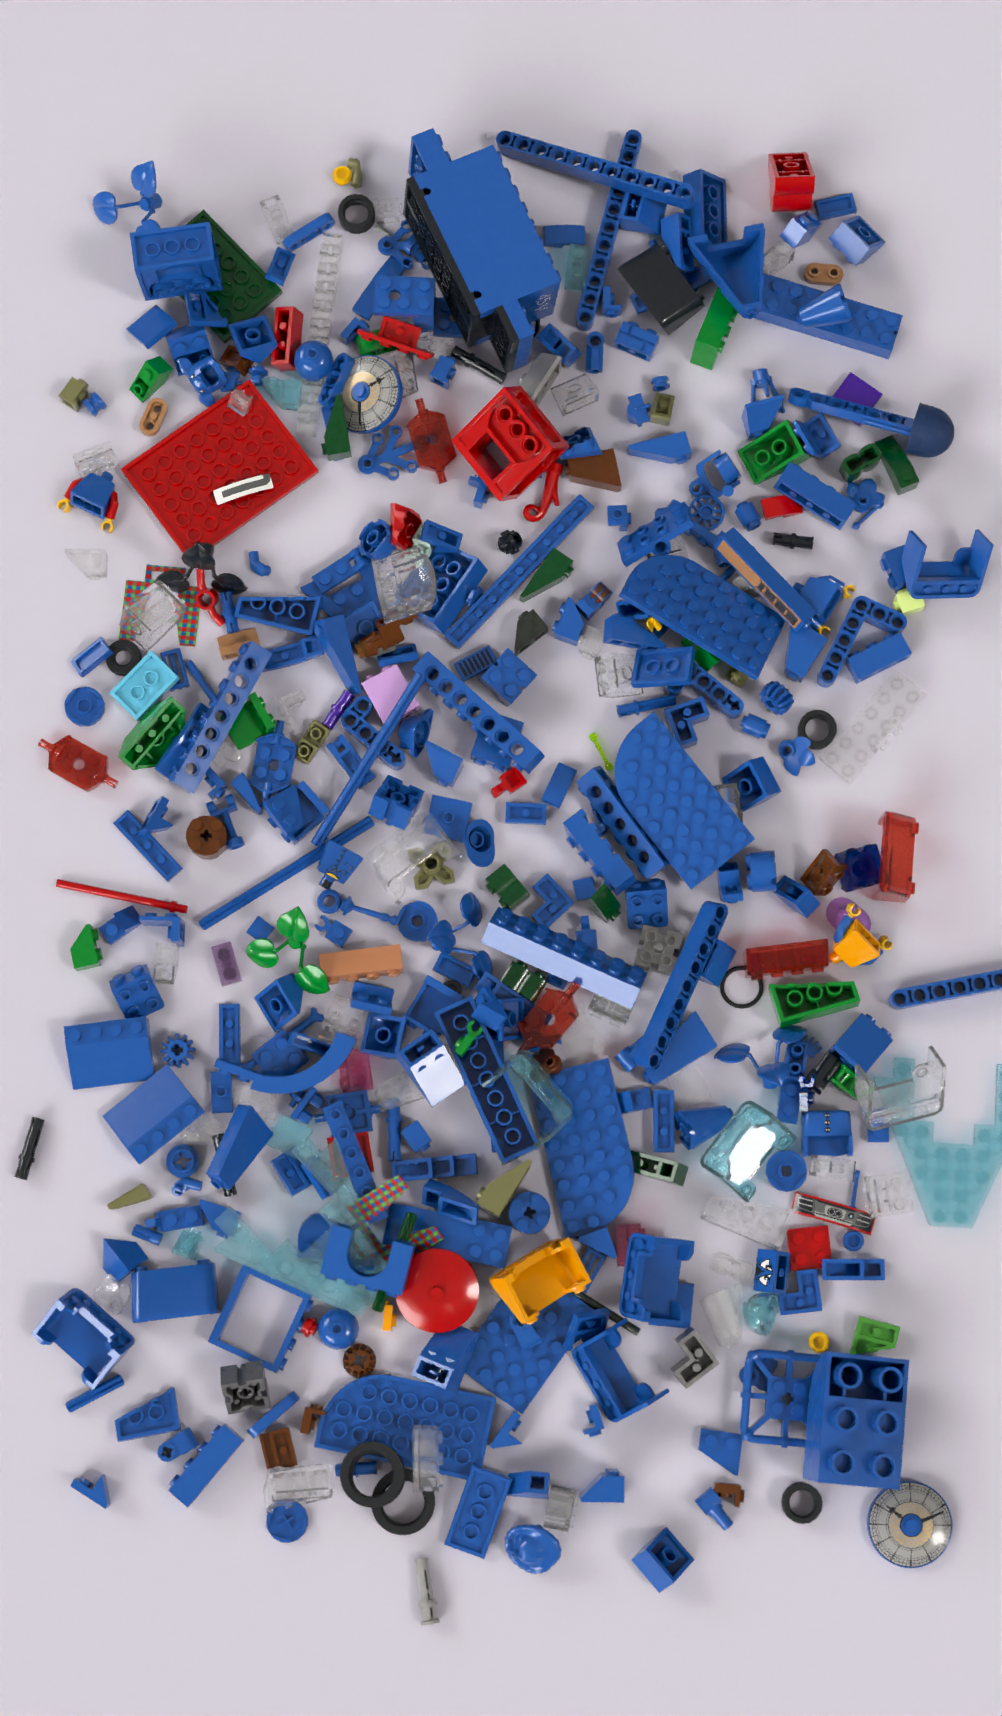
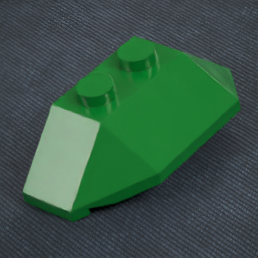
[118,696,186,770]

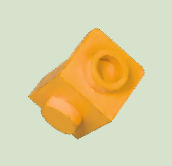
[372,1301,397,1331]

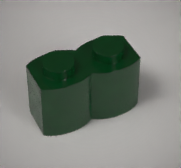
[839,443,882,482]
[485,864,530,911]
[500,960,547,1004]

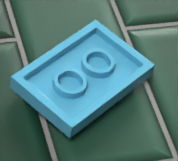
[110,650,180,722]

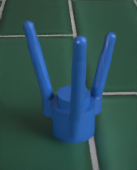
[750,368,785,413]

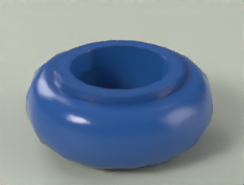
[317,889,342,914]

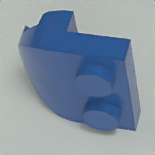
[298,1213,336,1258]

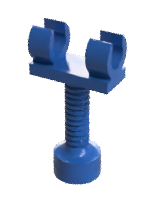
[206,794,245,850]

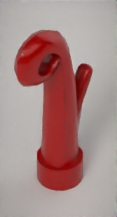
[523,462,563,522]

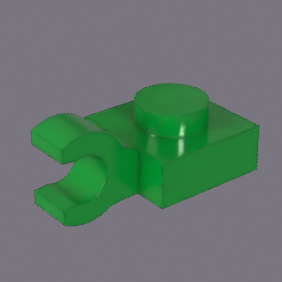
[454,1020,483,1057]

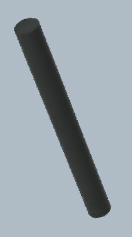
[570,1292,640,1336]

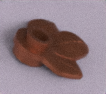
[525,1047,563,1083]

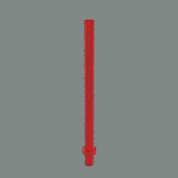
[56,879,188,914]

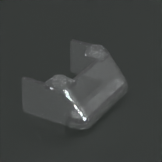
[854,1046,946,1131]

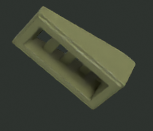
[107,1184,153,1210]

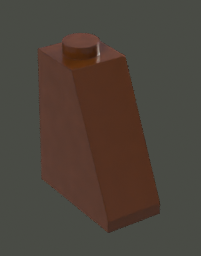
[564,448,622,492]

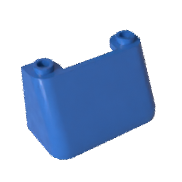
[619,1233,695,1325]
[131,1259,220,1323]
[31,1288,135,1390]

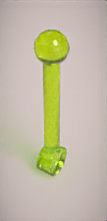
[589,733,613,771]

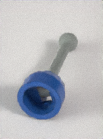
[375,224,417,256]

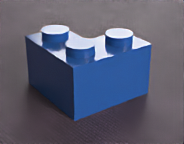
[664,696,710,749]

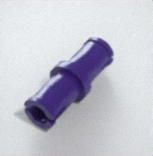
[322,690,355,730]

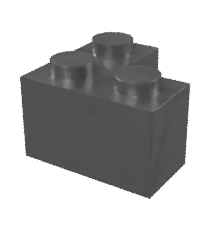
[670,1327,720,1389]

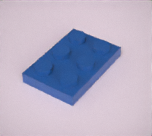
[631,646,696,688]

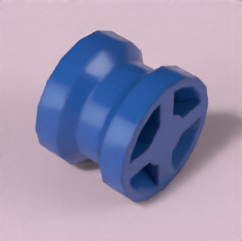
[82,392,107,417]

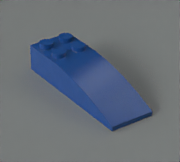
[382,1203,512,1268]

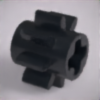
[498,530,522,555]

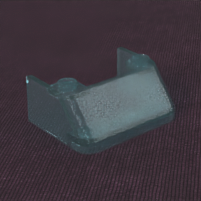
[481,1050,574,1148]

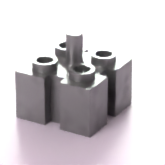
[633,924,683,976]
[220,1360,270,1415]

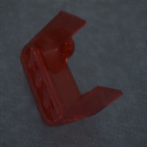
[872,811,919,903]

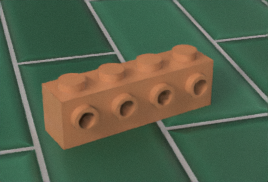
[319,944,404,985]

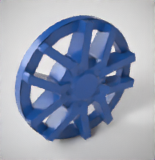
[689,494,725,531]

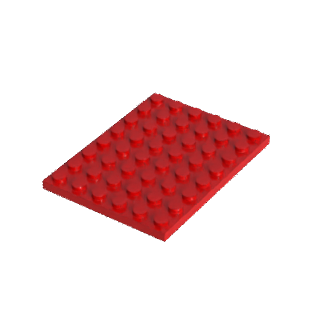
[121,379,319,553]

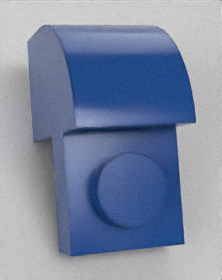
[717,862,743,904]

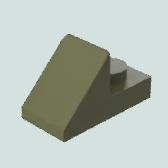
[650,392,675,426]

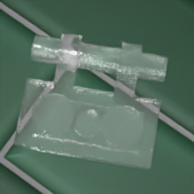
[234,1085,276,1122]

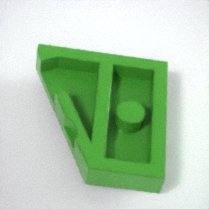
[849,1316,900,1355]

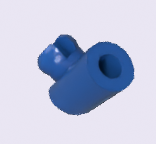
[249,551,271,577]

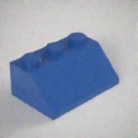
[579,1468,624,1503]

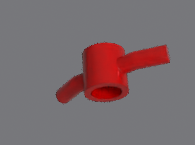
[195,569,226,627]

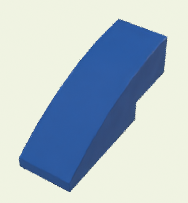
[422,1179,479,1226]
[822,1259,885,1281]

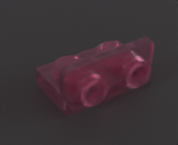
[339,1049,374,1093]

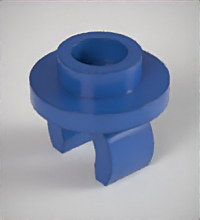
[248,365,268,386]

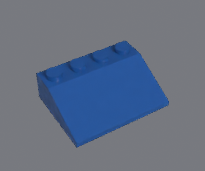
[391,550,488,635]
[64,1016,155,1090]
[102,1064,205,1165]

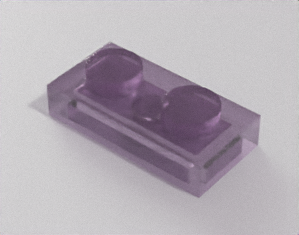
[211,941,242,987]

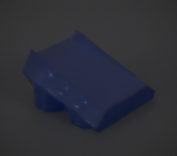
[834,844,887,893]

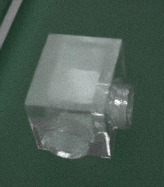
[577,625,604,659]

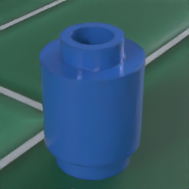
[735,501,762,532]
[739,713,771,739]

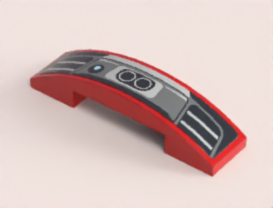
[790,1192,876,1235]

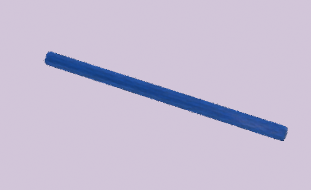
[311,672,426,848]
[198,816,375,930]

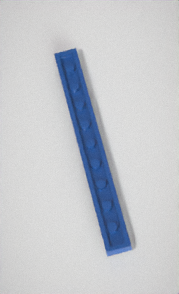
[444,494,594,649]

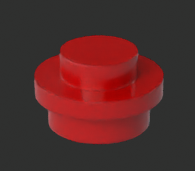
[301,1317,318,1338]

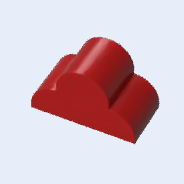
[768,152,815,212]

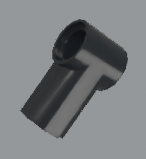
[803,1052,841,1095]

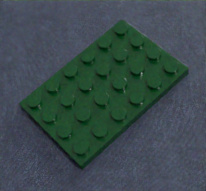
[179,209,283,344]

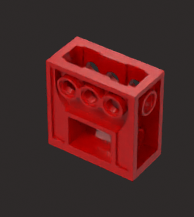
[451,386,570,502]

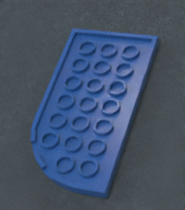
[615,711,755,890]
[528,1058,635,1238]
[314,1375,496,1480]

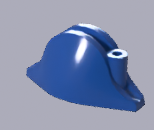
[398,709,434,758]

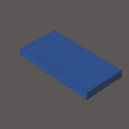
[444,1464,513,1559]

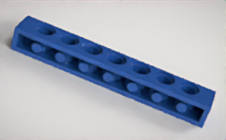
[169,641,273,793]
[412,651,545,774]

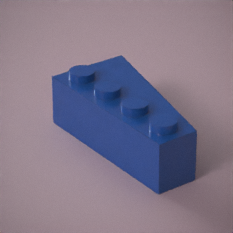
[234,596,324,636]
[563,809,636,896]

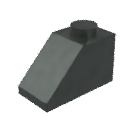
[514,609,548,656]

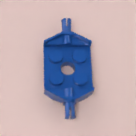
[248,720,297,807]

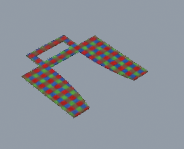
[119,565,200,647]
[346,1175,444,1264]

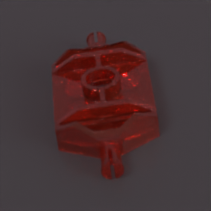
[406,398,456,484]
[38,735,119,792]
[517,981,581,1057]

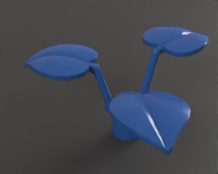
[93,161,162,232]
[426,892,493,980]
[714,1025,807,1089]

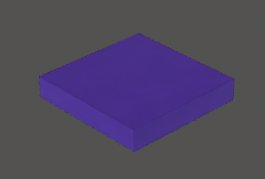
[832,372,883,427]

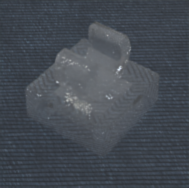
[227,389,253,417]

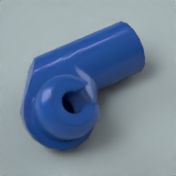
[172,1177,203,1196]

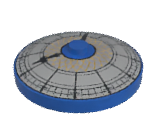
[331,355,403,434]
[867,1481,952,1568]

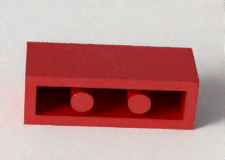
[271,306,304,372]

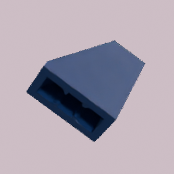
[784,627,828,683]

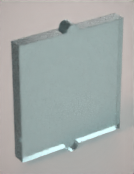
[266,1114,313,1159]

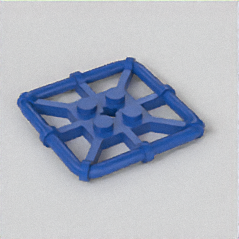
[740,1349,821,1448]

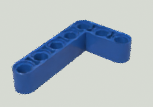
[817,596,907,688]

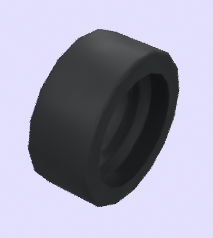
[338,194,375,234]
[798,710,837,750]
[781,1482,823,1524]

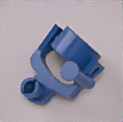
[689,450,742,498]

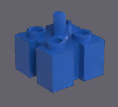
[368,775,425,830]

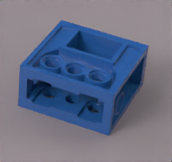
[130,222,223,301]

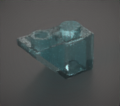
[262,377,303,411]

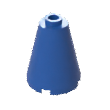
[795,284,852,328]
[674,1105,734,1150]

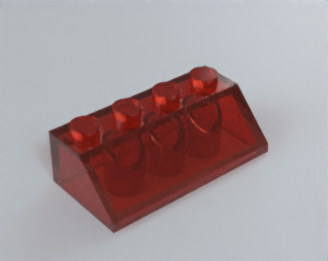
[742,938,829,981]

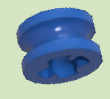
[651,376,670,392]

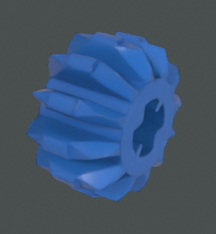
[759,681,794,715]
[160,1033,196,1068]

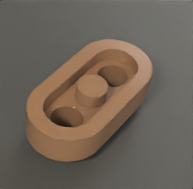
[804,263,843,286]
[139,398,168,437]

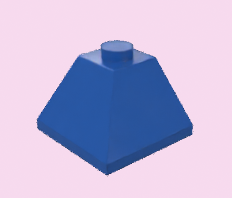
[741,394,784,440]
[425,740,464,788]
[254,973,303,1032]

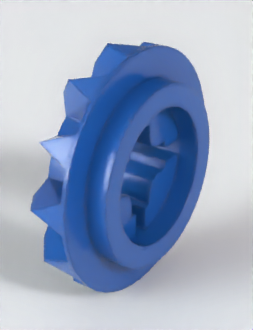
[166,1145,199,1178]

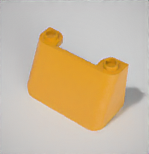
[489,1237,592,1325]

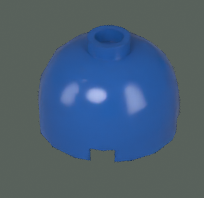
[294,340,334,382]
[358,519,396,560]
[317,1308,359,1350]

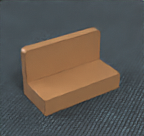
[217,628,260,661]

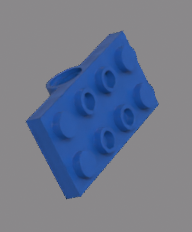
[617,501,694,567]

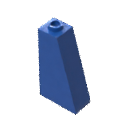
[642,1011,718,1086]
[206,1104,274,1189]

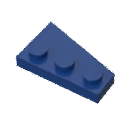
[115,1387,181,1442]

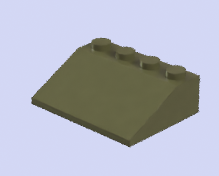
[476,1159,532,1219]

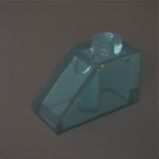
[565,244,589,292]
[172,1227,205,1261]

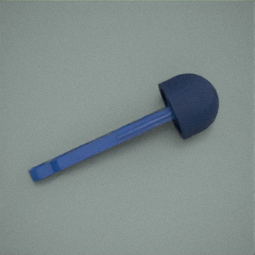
[788,388,954,458]

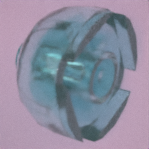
[741,1293,778,1336]

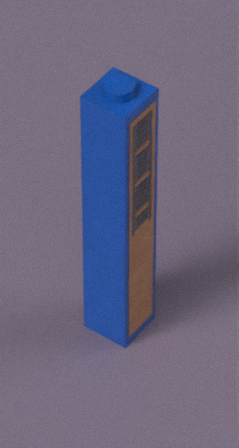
[714,527,817,633]

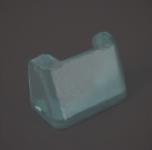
[700,1101,797,1203]

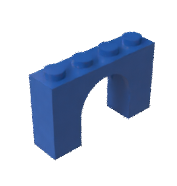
[320,1222,416,1297]

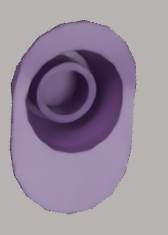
[826,897,871,931]

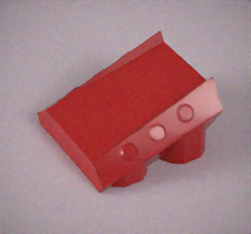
[391,503,422,554]

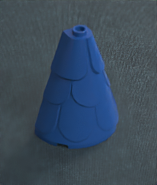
[687,223,765,319]

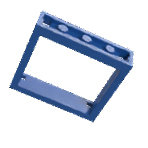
[208,1264,314,1373]

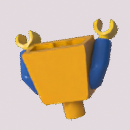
[829,902,893,967]

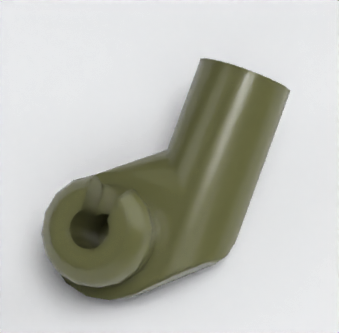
[347,158,362,188]

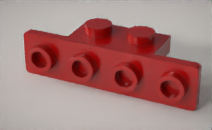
[357,316,435,360]

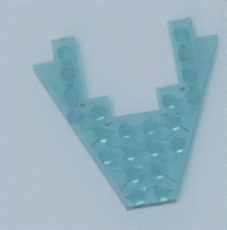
[874,1057,1002,1229]
[213,1136,383,1316]

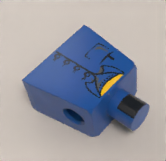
[317,838,364,890]

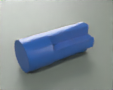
[131,1224,163,1246]

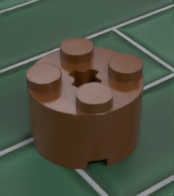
[186,816,229,860]

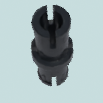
[772,532,814,550]

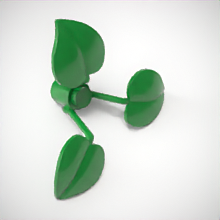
[245,906,330,994]

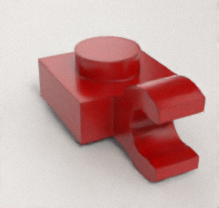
[491,767,527,798]

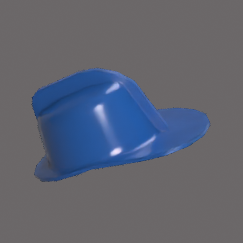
[463,819,495,867]

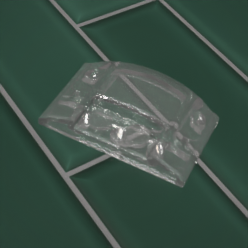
[371,546,437,624]

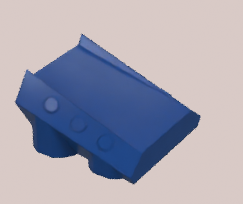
[560,427,602,460]

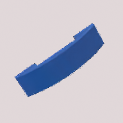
[245,635,324,672]
[474,971,553,1033]

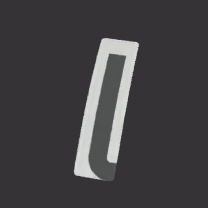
[213,474,274,505]

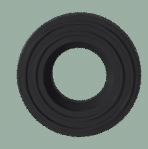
[105,640,142,676]

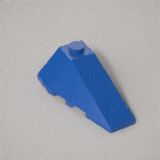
[314,614,362,695]

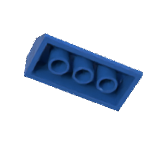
[683,169,727,245]

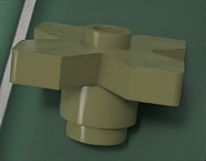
[408,843,455,890]

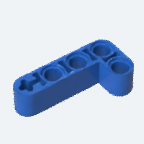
[665,662,744,719]
[341,696,406,771]

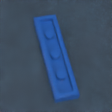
[113,810,183,882]

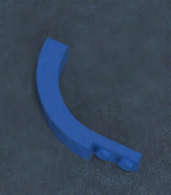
[214,1031,358,1094]

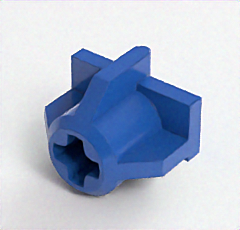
[626,393,651,427]

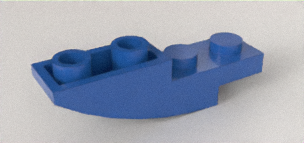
[155,703,217,780]
[776,1041,808,1125]

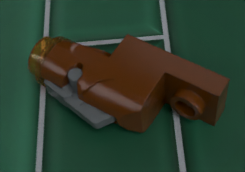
[354,605,418,659]

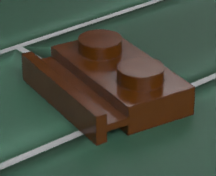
[259,1427,299,1476]

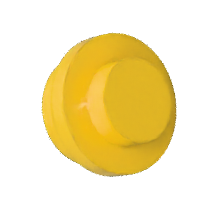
[332,166,352,185]
[808,1331,830,1353]

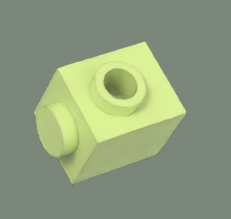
[892,588,925,616]

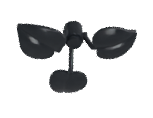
[156,541,248,595]

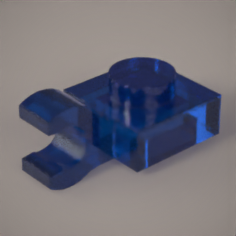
[799,1073,816,1111]

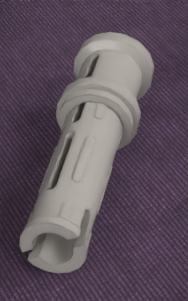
[415,1558,440,1626]

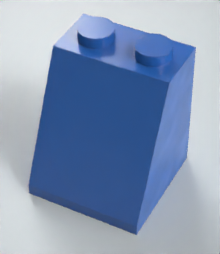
[828,1013,893,1078]

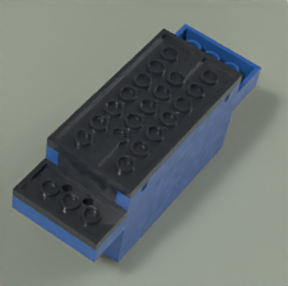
[403,128,561,373]

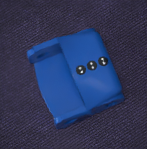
[801,1110,853,1158]

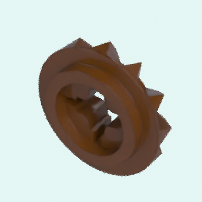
[343,1344,376,1378]

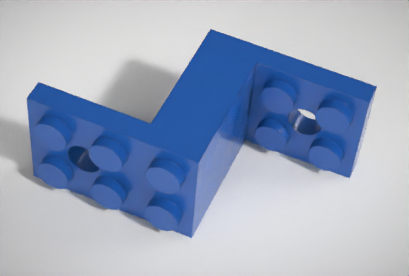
[374,275,463,338]

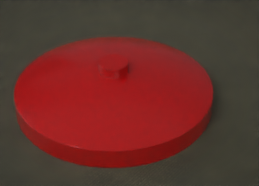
[396,1248,479,1333]

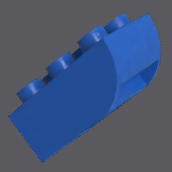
[803,1352,909,1490]

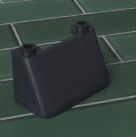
[617,243,706,336]

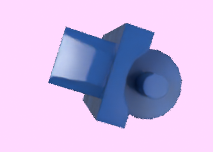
[289,1086,325,1125]

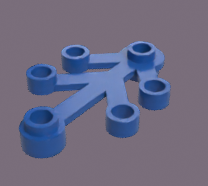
[378,220,429,270]
[358,425,430,481]

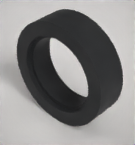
[340,1442,406,1508]
[372,1469,435,1535]

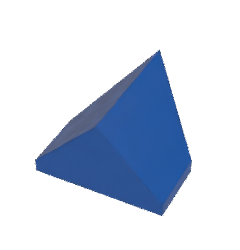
[103,1238,149,1285]

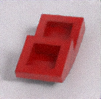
[760,495,803,520]

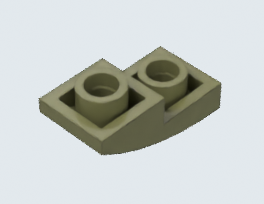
[295,719,332,765]

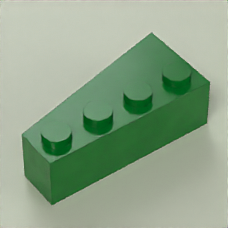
[690,287,738,370]
[768,981,861,1028]

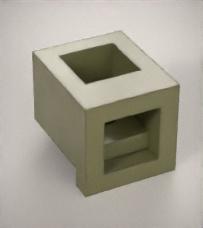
[59,377,89,412]

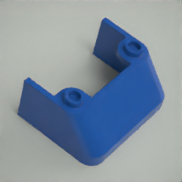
[901,529,994,599]
[572,1318,670,1422]

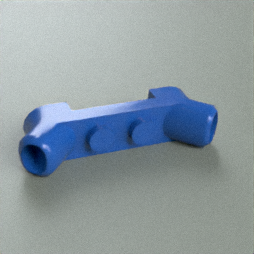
[655,499,730,567]

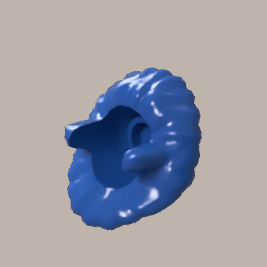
[504,1524,562,1574]

